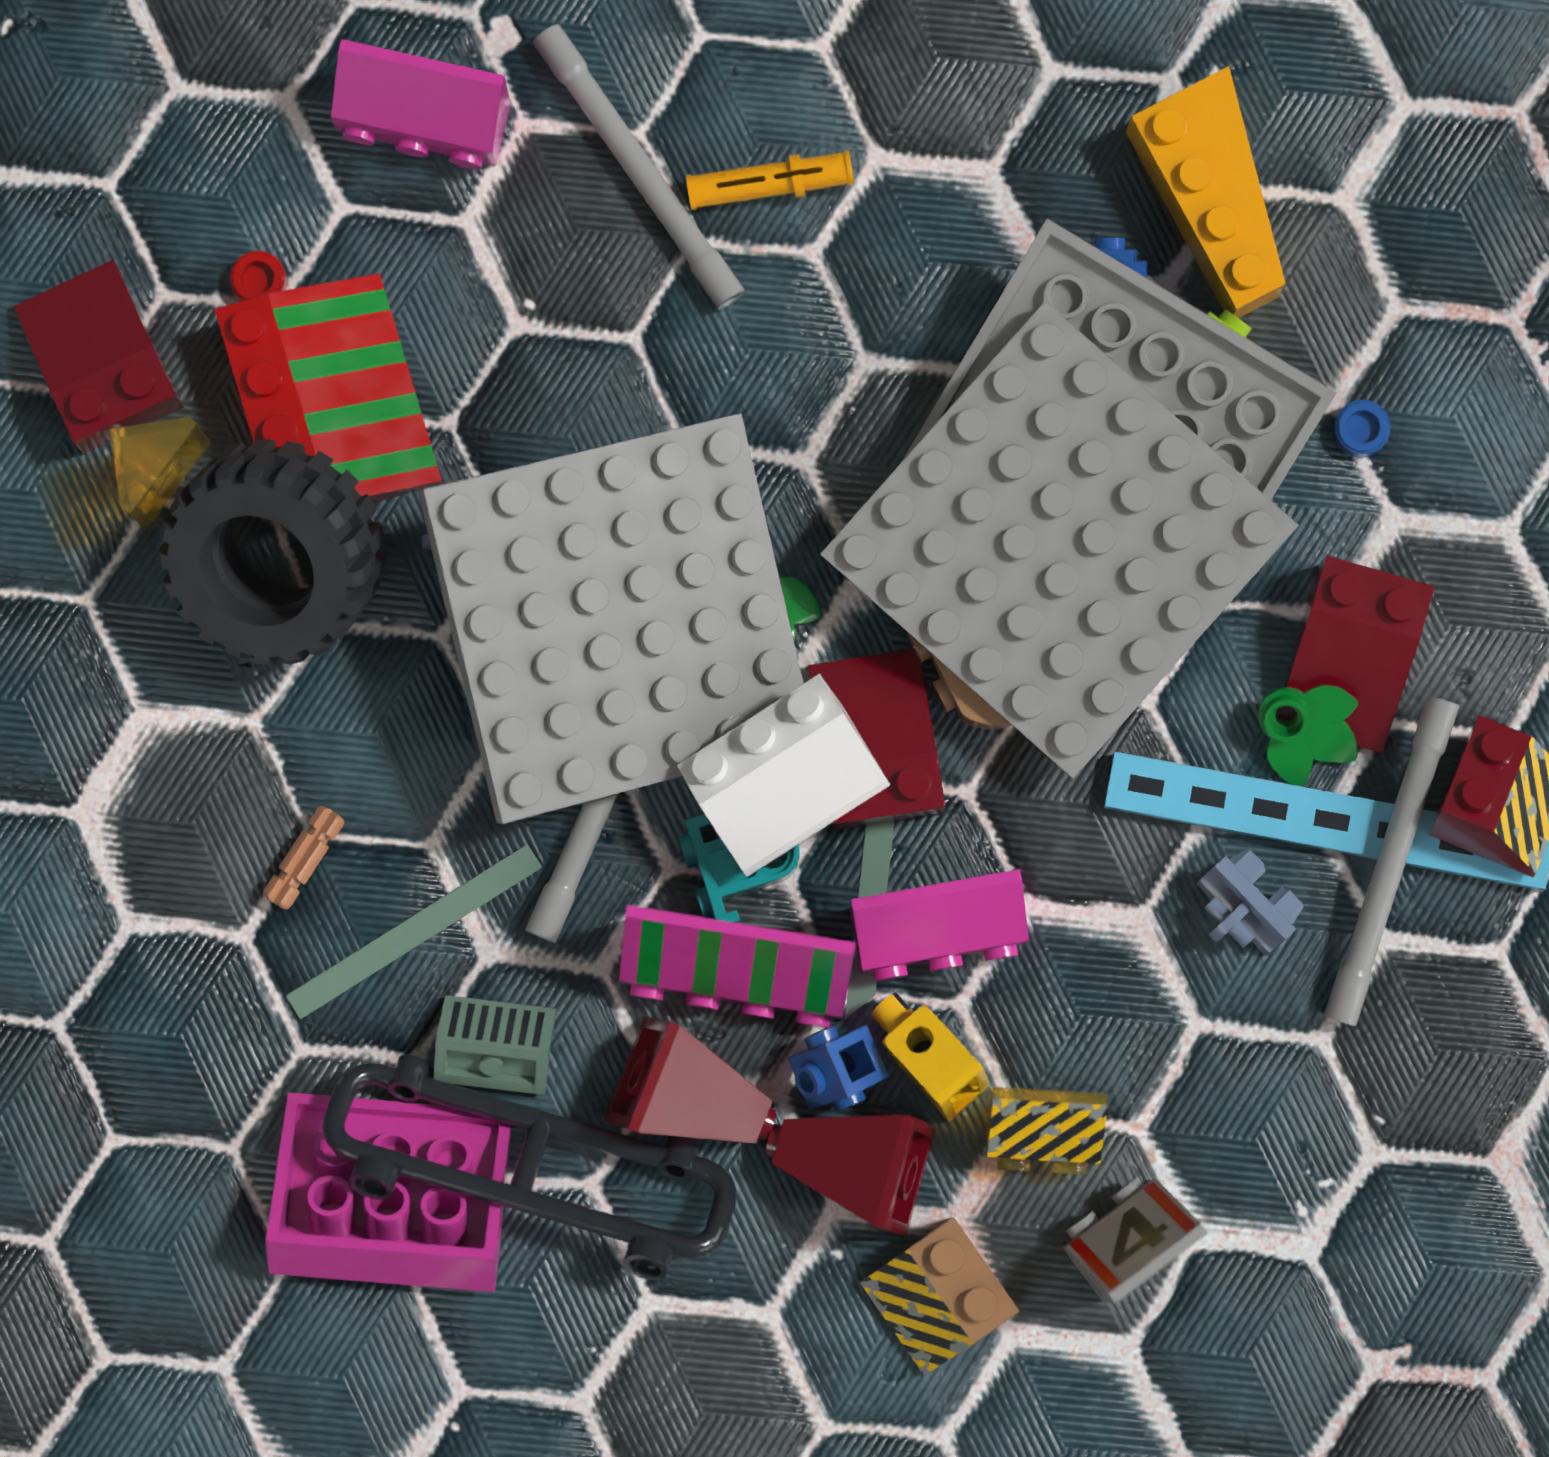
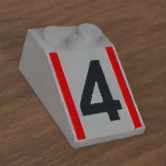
[1062,1177,1208,1303]

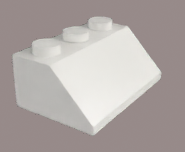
[677,674,890,876]

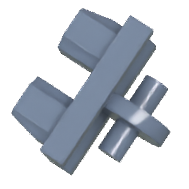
[1196,849,1303,956]

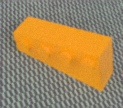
[1126,66,1286,318]

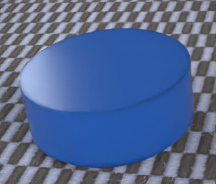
[1333,400,1391,458]

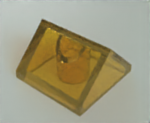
[109,417,211,532]

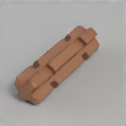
[263,806,344,909]

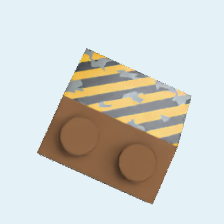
[859,1217,1020,1376]

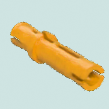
[686,150,854,210]

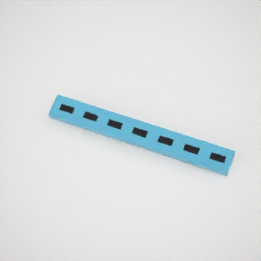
[1103,752,1549,891]

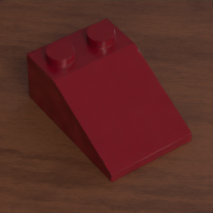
[14,259,184,455]
[1276,555,1435,754]
[808,649,946,830]

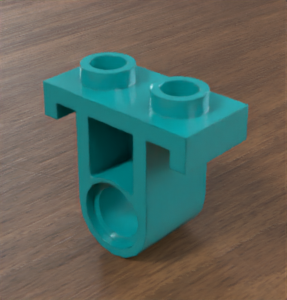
[678,814,800,924]

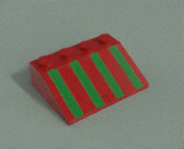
[214,273,443,530]

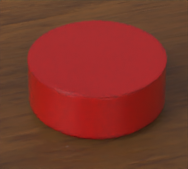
[230,251,287,301]

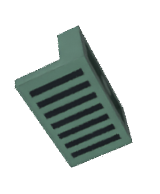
[434,995,556,1095]

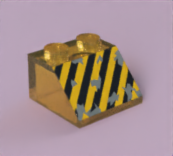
[984,1087,1108,1175]

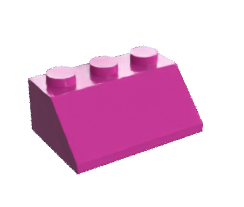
[331,39,511,169]
[849,869,1029,981]

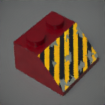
[1429,715,1549,878]

